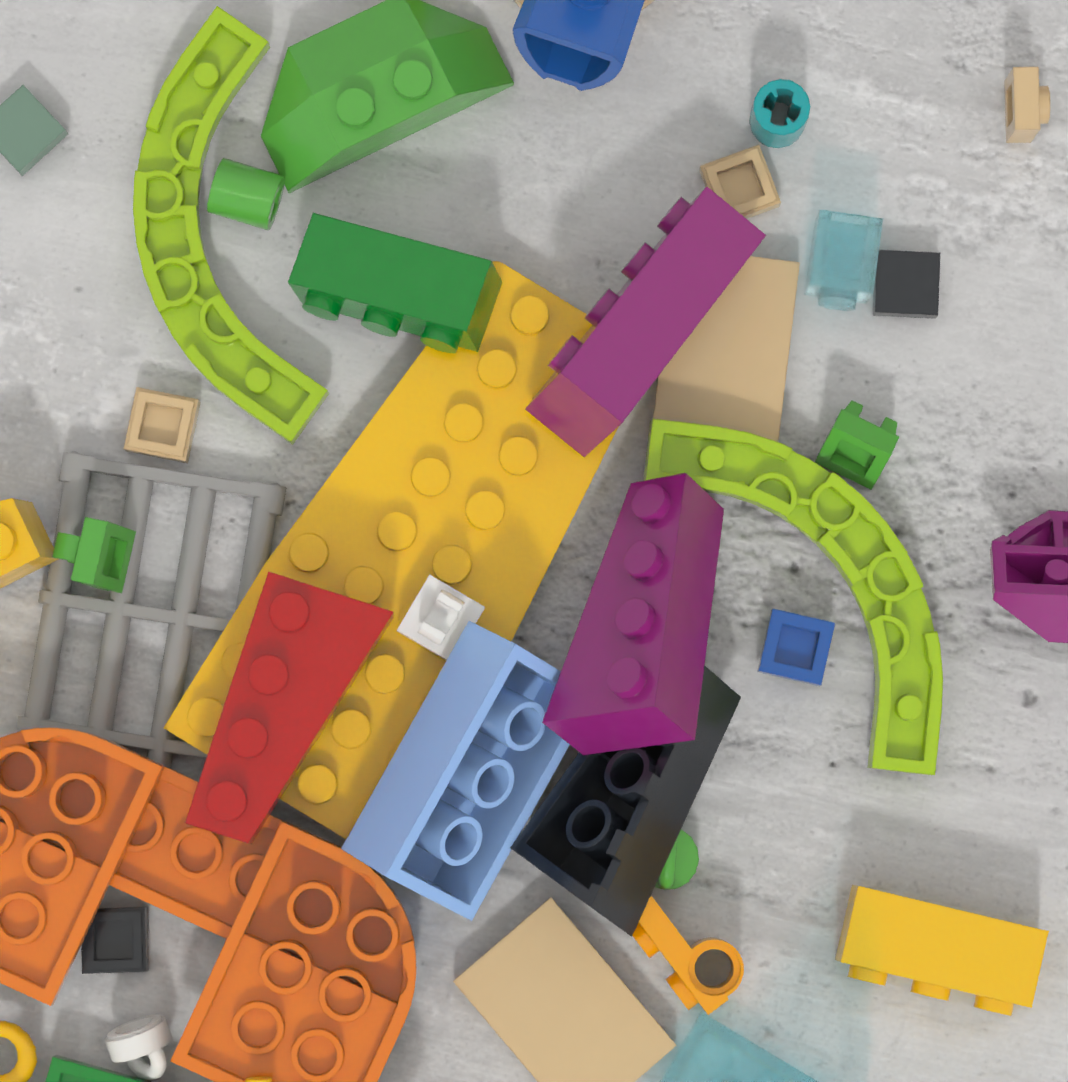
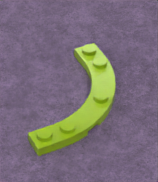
[133,6,329,445]
[643,419,943,775]

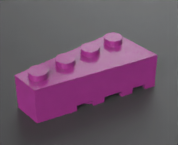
[525,186,766,457]
[542,473,724,755]

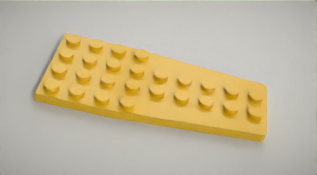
[164,261,619,839]

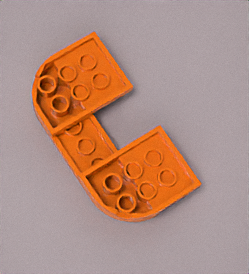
[0,728,417,1082]

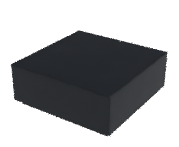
[873,250,941,319]
[81,907,149,974]

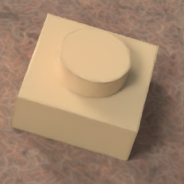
[1004,67,1050,143]

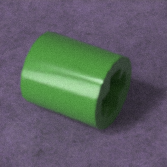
[207,158,285,231]

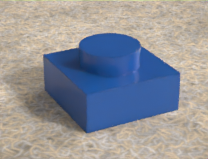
[757,609,835,686]

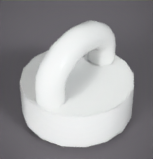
[105,1014,173,1080]

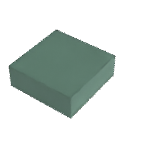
[0,85,68,176]

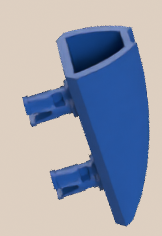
[513,0,644,91]

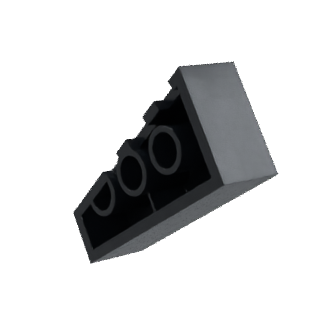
[510,665,741,937]

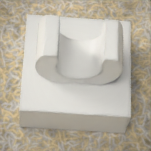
[397,574,485,661]

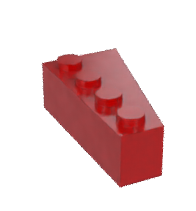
[185,571,394,844]

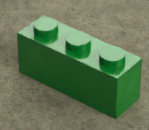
[288,213,502,353]

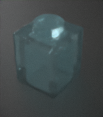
[804,210,883,311]

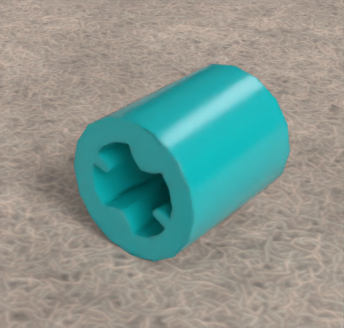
[749,79,810,148]

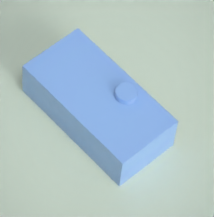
[341,621,570,921]

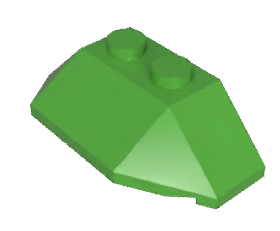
[261,0,514,193]

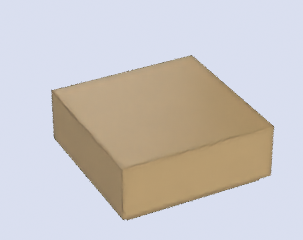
[699,145,781,219]
[123,387,201,464]

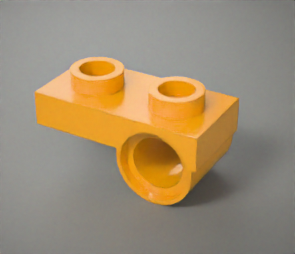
[632,896,744,1015]

